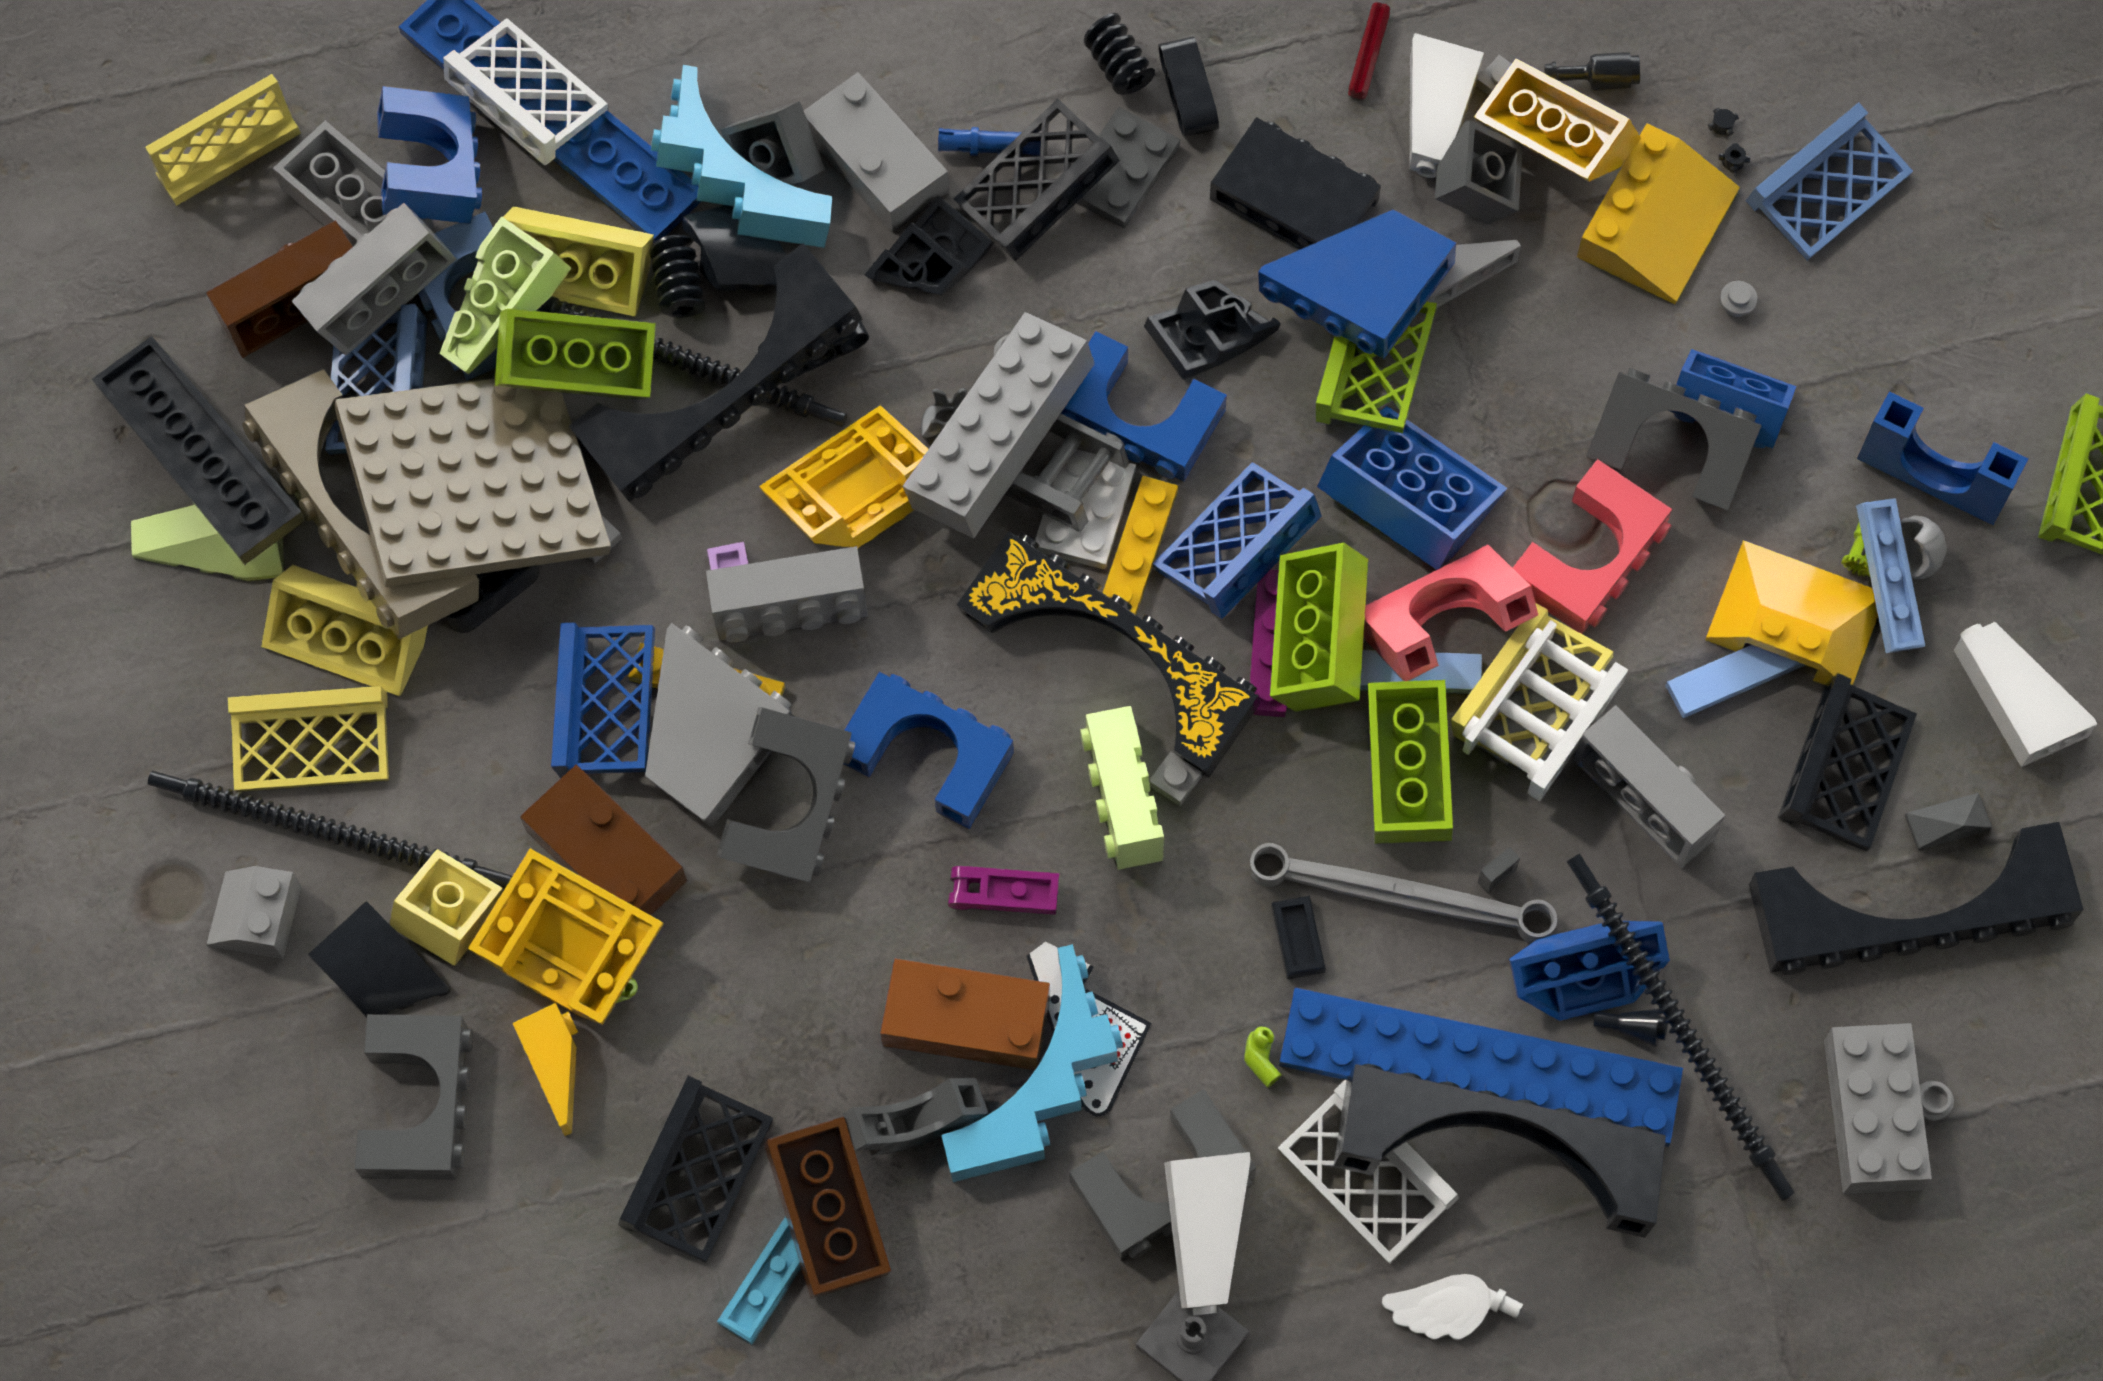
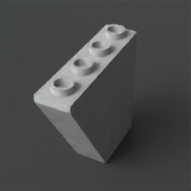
[645,623,794,828]

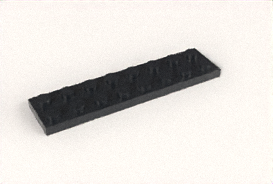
[92,336,306,565]

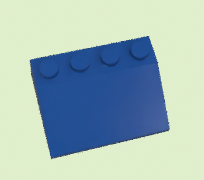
[1317,406,1507,570]

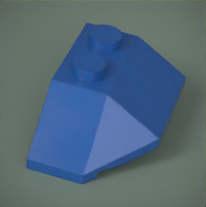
[1509,921,1670,1021]

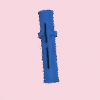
[938,127,1041,156]

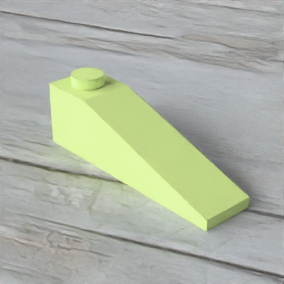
[439,216,571,375]
[131,505,284,581]

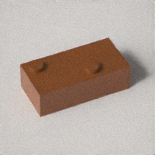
[880,958,1050,1070]

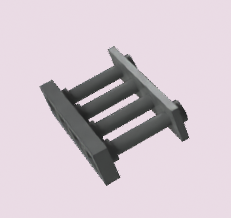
[1005,413,1129,533]

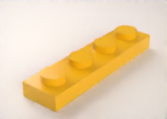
[1103,475,1178,615]

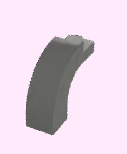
[843,1078,989,1156]

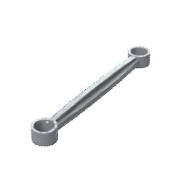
[1250,843,1557,943]

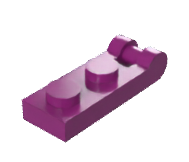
[948,866,1059,915]

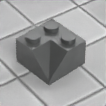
[720,101,825,185]
[1435,120,1523,224]

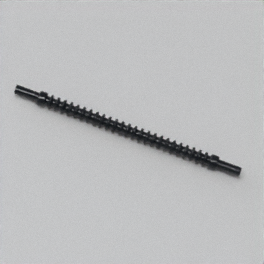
[537,296,847,427]
[148,771,512,889]
[1566,853,1795,1201]

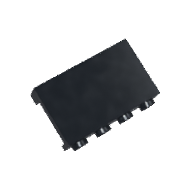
[1210,117,1381,250]

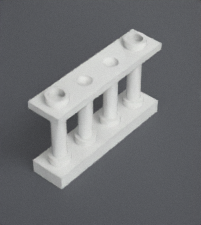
[1462,620,1628,801]

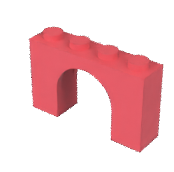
[1513,459,1672,634]
[1364,545,1538,681]

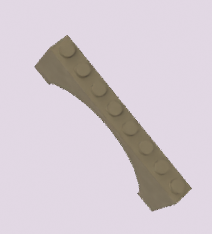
[242,369,479,639]

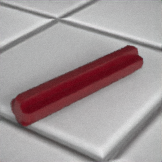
[1348,2,1390,100]

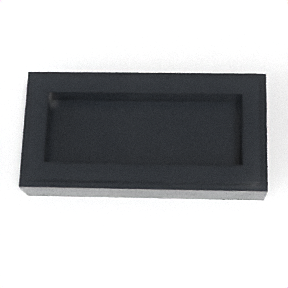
[1271,895,1326,980]

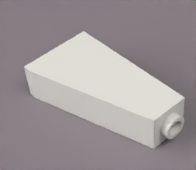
[1409,33,1484,178]
[1954,622,2097,767]
[1164,1152,1251,1315]

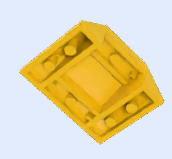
[759,405,928,549]
[1705,540,1878,685]
[468,848,664,1025]

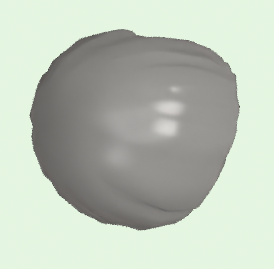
[1900,515,1947,579]

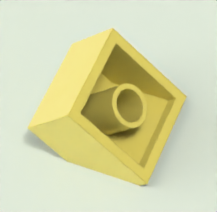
[390,849,502,966]

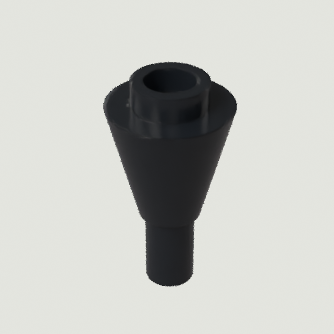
[1594,1008,1668,1047]

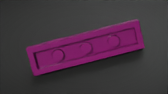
[1250,569,1286,717]

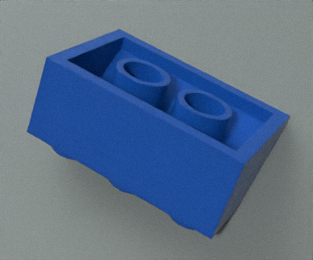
[1669,349,1796,449]

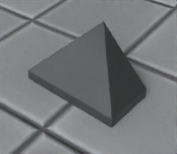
[1905,793,1992,850]

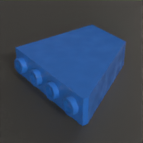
[1258,210,1456,359]

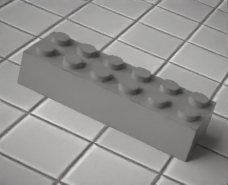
[903,312,1095,538]

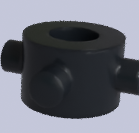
[1708,108,1739,136]
[1718,143,1751,173]

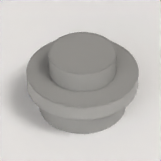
[1720,281,1757,317]
[1920,1081,1954,1121]

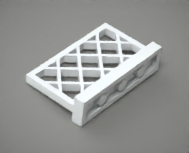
[443,18,608,165]
[1278,1080,1459,1264]

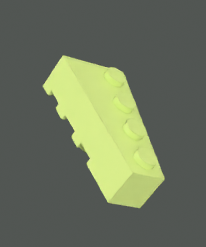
[1080,706,1164,870]

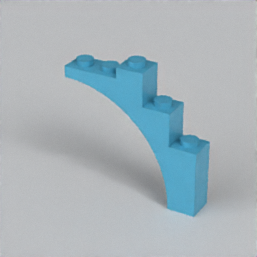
[651,65,832,248]
[942,944,1123,1182]

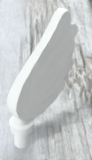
[1382,1274,1523,1340]

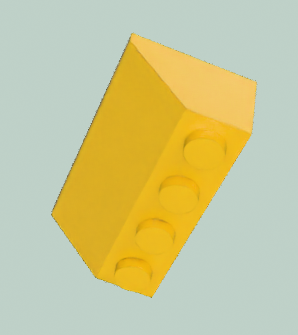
[1474,59,1641,182]

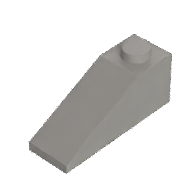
[1427,240,1521,308]

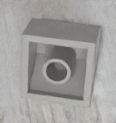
[206,866,302,959]

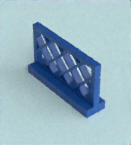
[1153,462,1322,619]
[551,623,655,779]

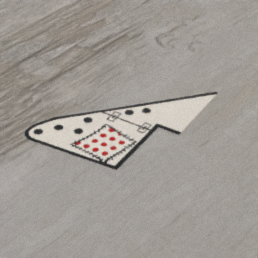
[1026,942,1152,1117]

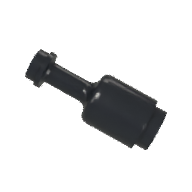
[1544,52,1640,90]

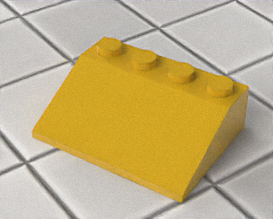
[1577,123,1740,304]

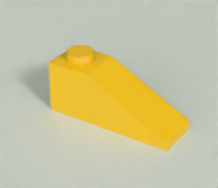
[513,1003,578,1136]

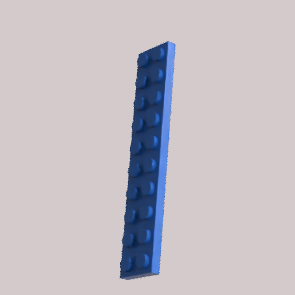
[399,0,702,243]
[1279,988,1683,1147]

